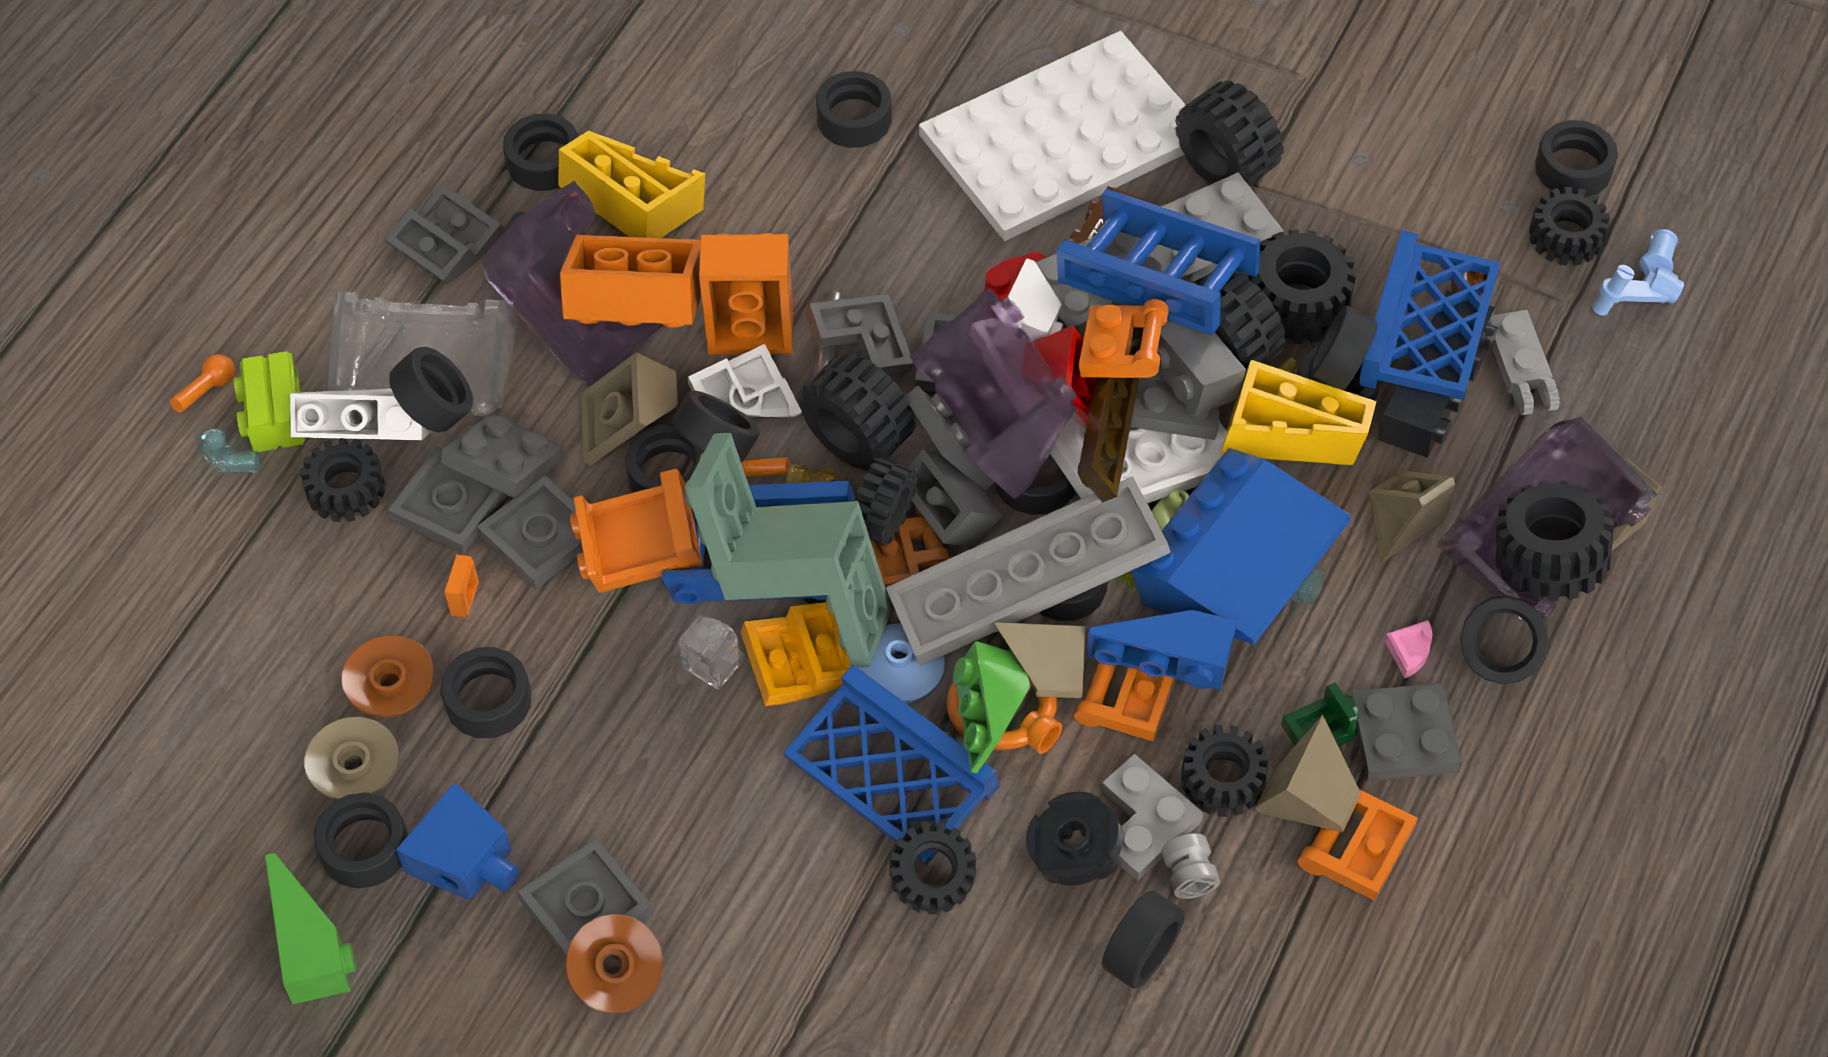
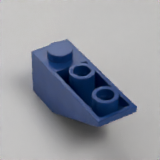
[1087,610,1237,690]

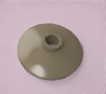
[304,717,399,800]

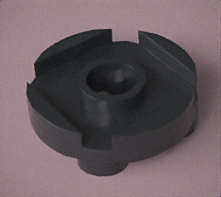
[1026,791,1123,886]

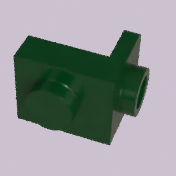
[1281,682,1359,747]

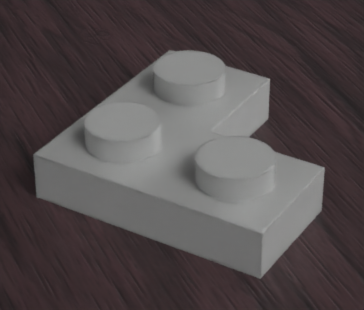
[1102,754,1204,881]

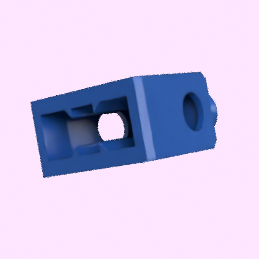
[396,783,520,899]

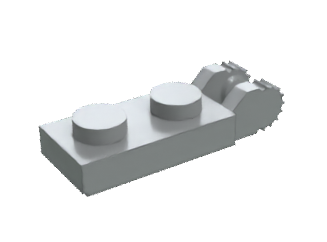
[1492,310,1560,415]

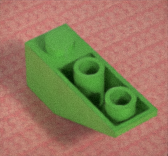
[953,641,1030,773]

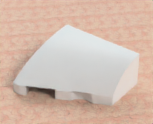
[688,344,802,418]

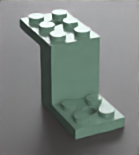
[685,433,892,667]

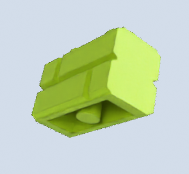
[234,351,305,452]

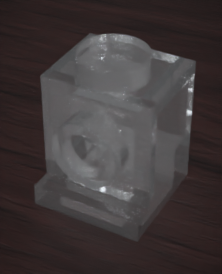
[678,614,746,690]

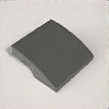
[384,184,504,284]

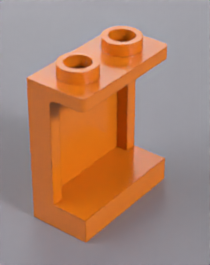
[570,468,703,593]

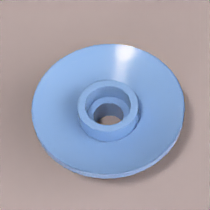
[857,623,945,704]

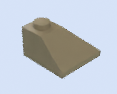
[581,352,678,466]

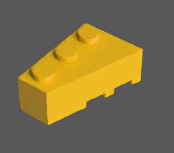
[559,131,705,238]
[1219,360,1376,465]

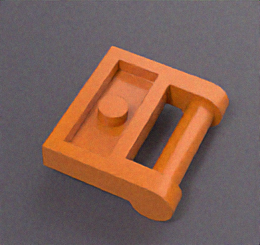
[1079,299,1169,378]
[1074,661,1175,742]
[1297,789,1418,901]

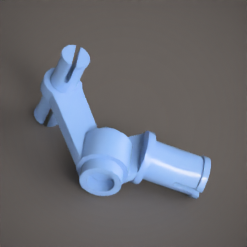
[1592,229,1684,316]

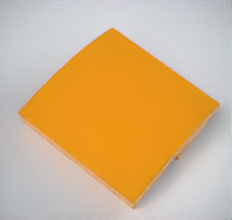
[740,602,851,707]

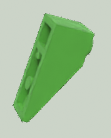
[265,853,356,1004]

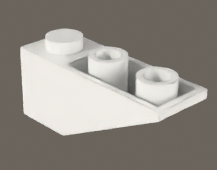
[290,389,432,440]

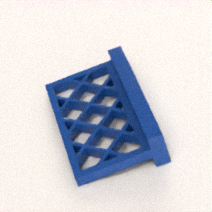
[1359,230,1500,400]
[783,665,1000,866]

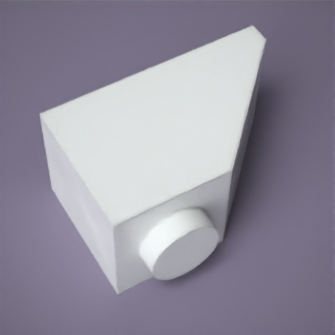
[992,259,1064,357]

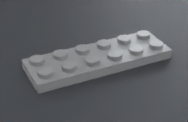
[1036,173,1284,333]
[886,476,1171,666]

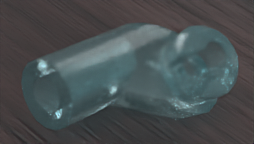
[201,429,260,473]

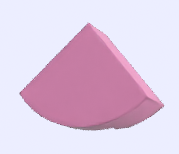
[1385,620,1433,678]

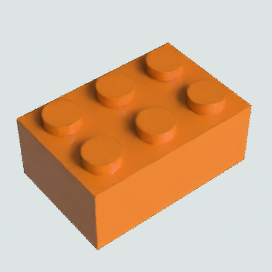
[699,233,794,355]
[560,235,702,328]

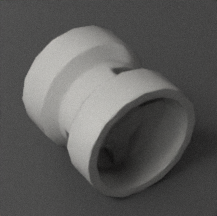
[1161,833,1221,899]

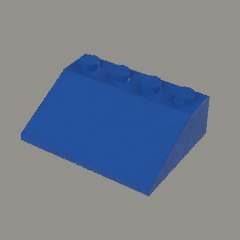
[1131,448,1351,645]

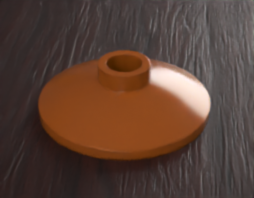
[341,635,434,717]
[565,914,663,1013]

